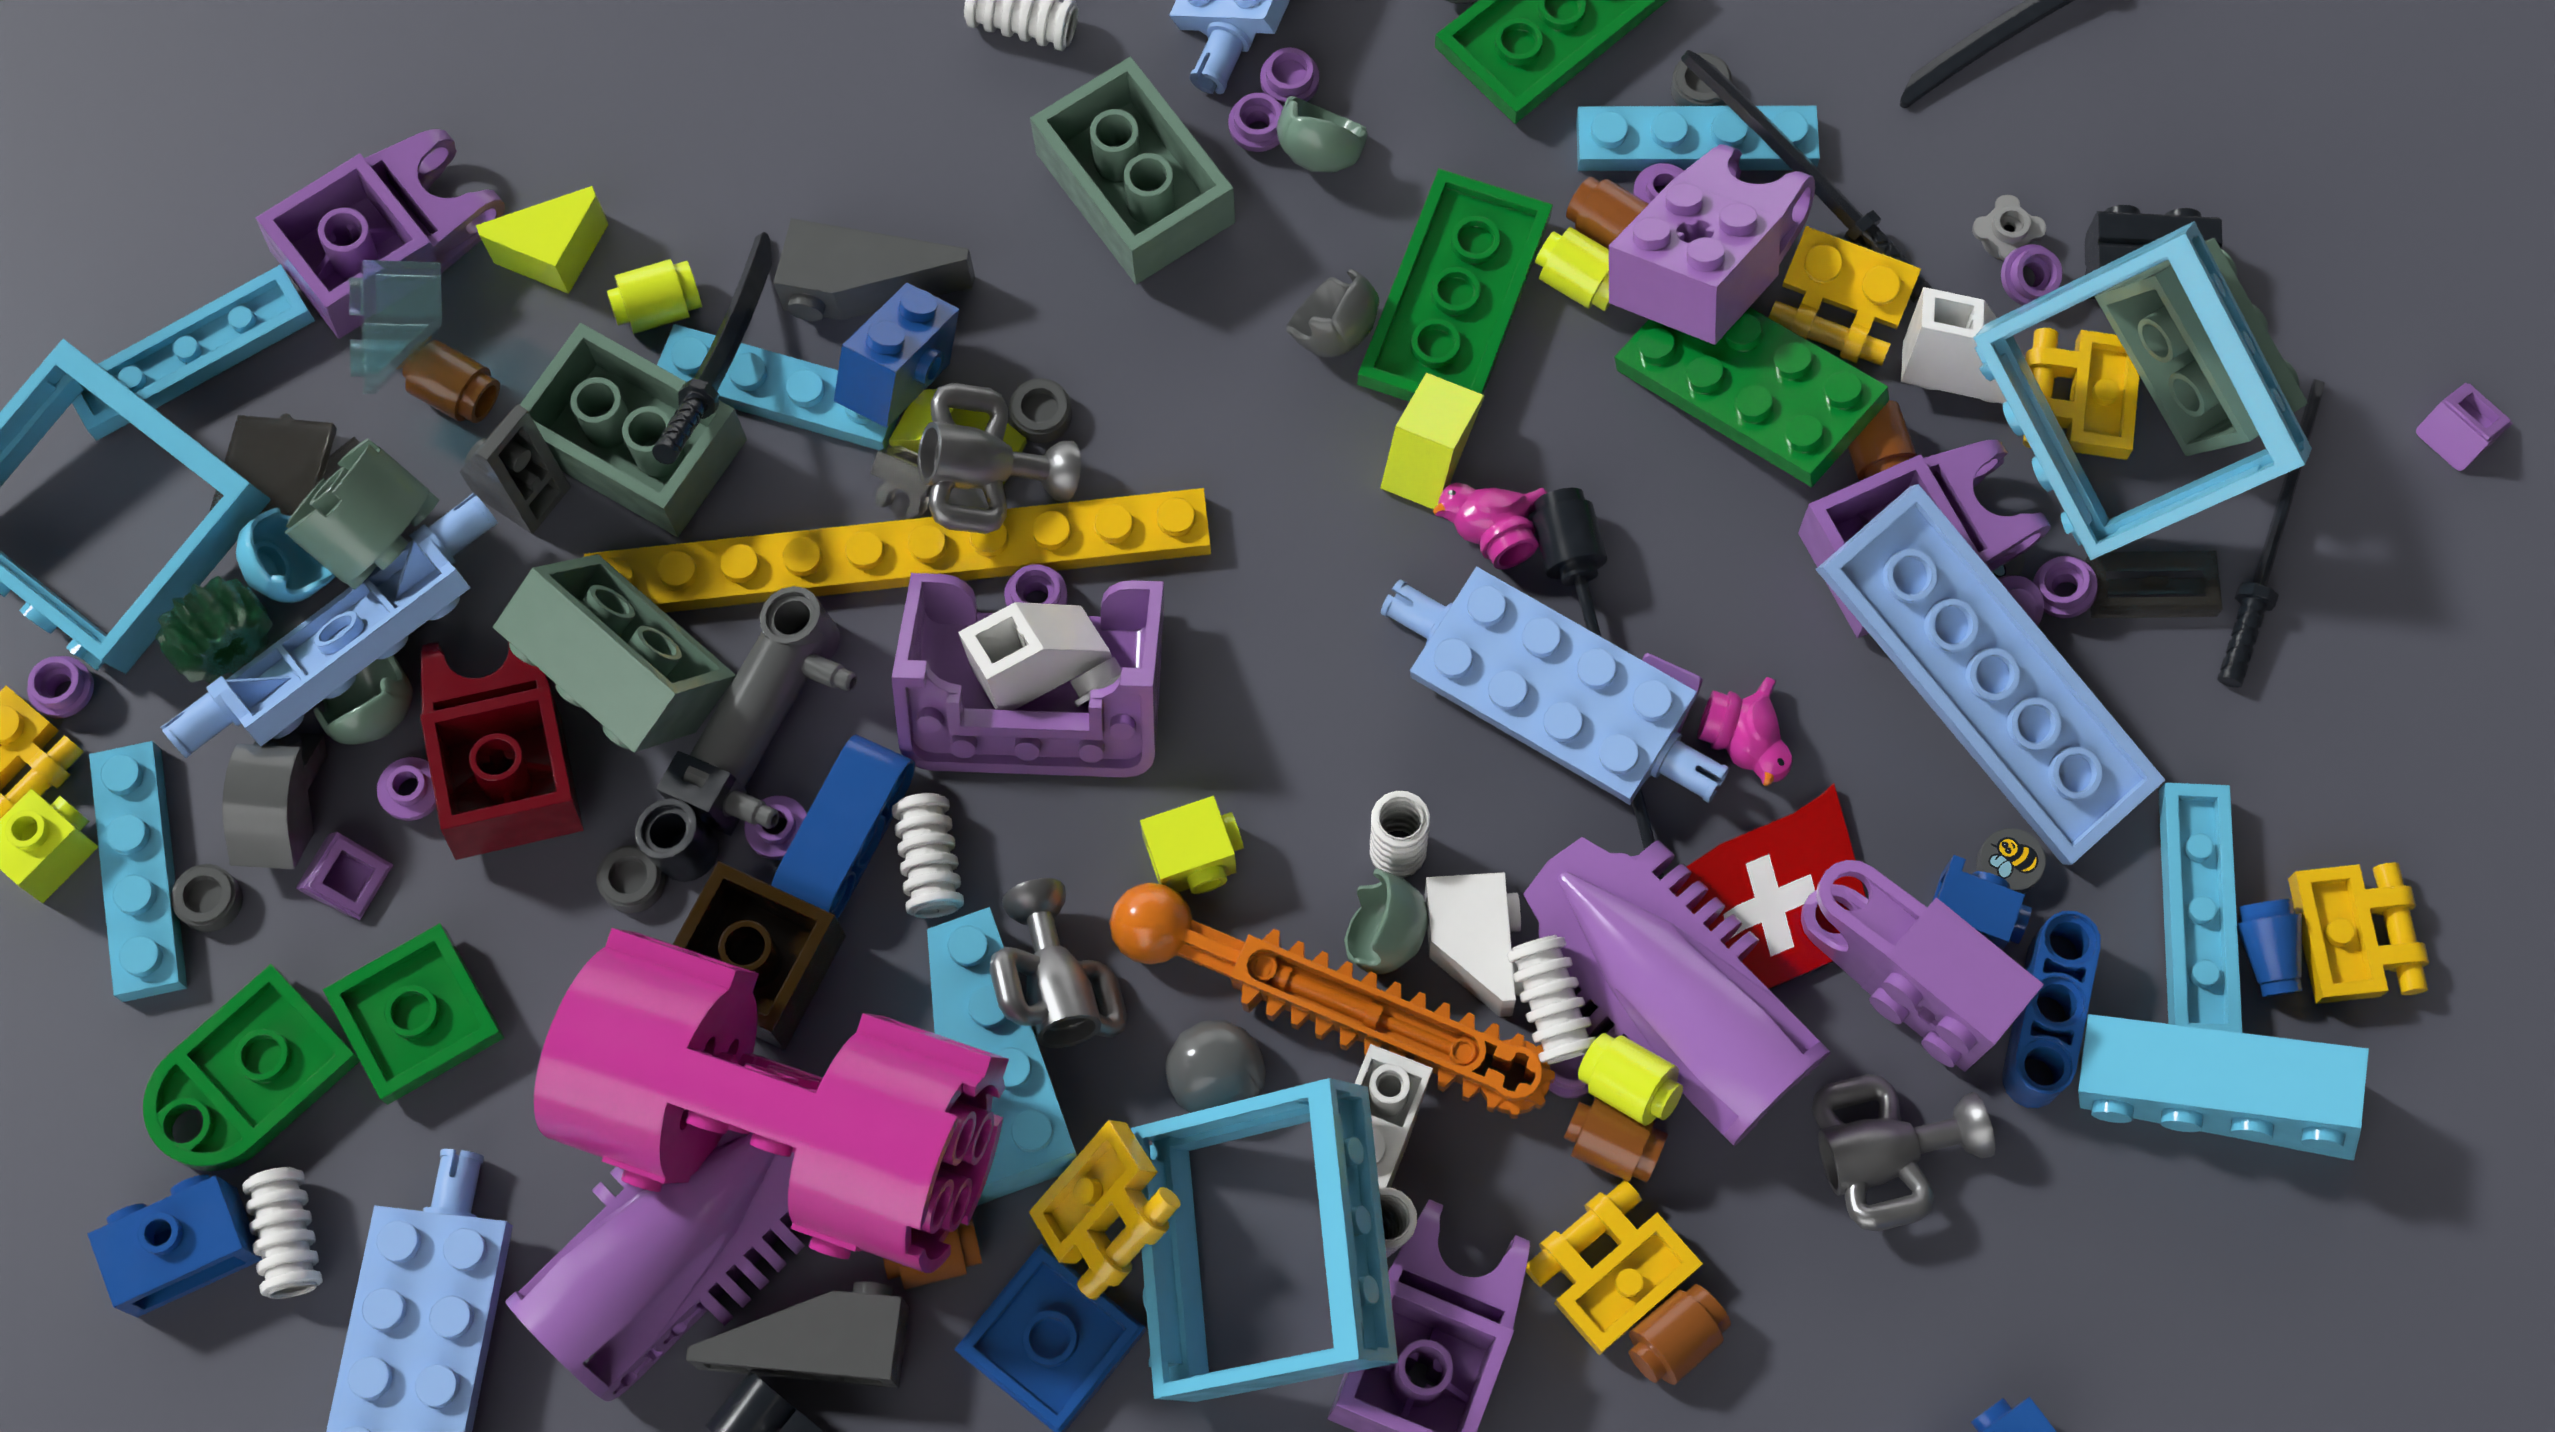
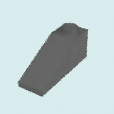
[773,218,975,321]
[460,404,571,535]
[686,1282,910,1389]

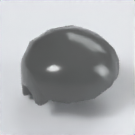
[1286,269,1380,358]
[1165,1020,1266,1113]

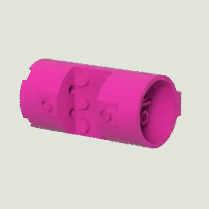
[534,928,1009,1273]

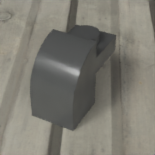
[222,730,327,869]

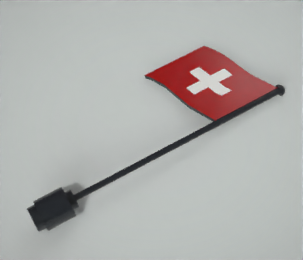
[1532,487,1866,990]

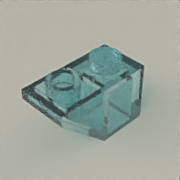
[348,260,442,394]

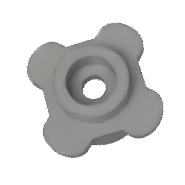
[1972,195,2046,261]
[1070,657,1122,707]

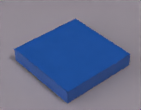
[954,1243,1146,1432]

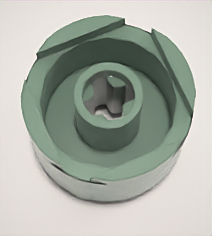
[285,438,439,589]

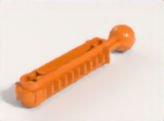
[1109,882,1555,1119]

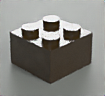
[673,861,846,1051]

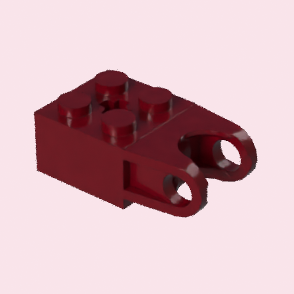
[420,641,584,860]

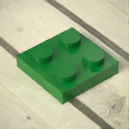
[322,923,505,1105]

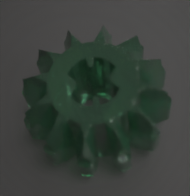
[155,576,273,684]

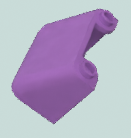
[891,573,1164,778]

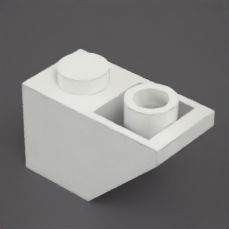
[1901,287,2025,404]
[958,602,1112,710]
[1424,872,1525,1017]
[1355,1044,1433,1188]

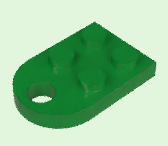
[143,964,360,1171]

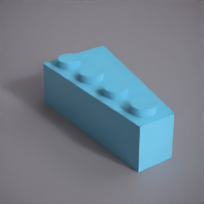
[927,907,1077,1206]
[2078,1014,2369,1161]

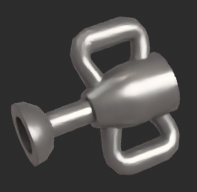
[917,383,1081,534]
[989,878,1127,1048]
[1812,1074,1995,1232]

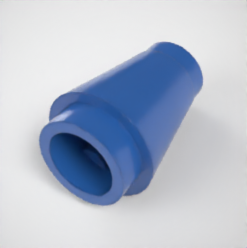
[2237,899,2303,997]

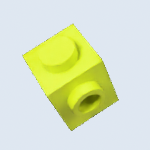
[0,789,98,903]
[1140,795,1244,894]

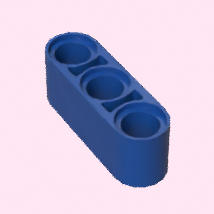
[771,734,915,919]
[2002,911,2101,1108]

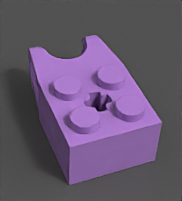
[255,129,505,339]
[1609,144,1815,345]
[1798,440,2051,639]
[1801,860,2044,1072]
[1327,1199,1530,1432]

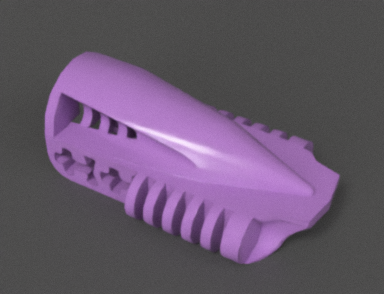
[1523,837,1831,1147]
[505,1130,805,1401]

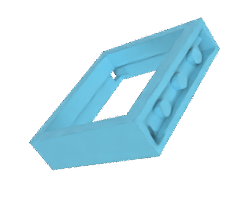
[1973,221,2312,560]
[0,339,271,674]
[1131,1078,1398,1402]

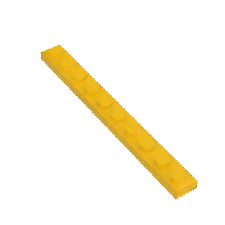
[584,488,1211,613]

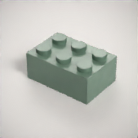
[1030,56,1235,285]
[2095,238,2308,456]
[520,323,747,537]
[493,554,736,753]

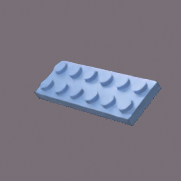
[1815,484,2165,865]

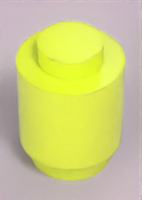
[1535,227,1610,311]
[607,259,702,334]
[1578,1033,1683,1126]

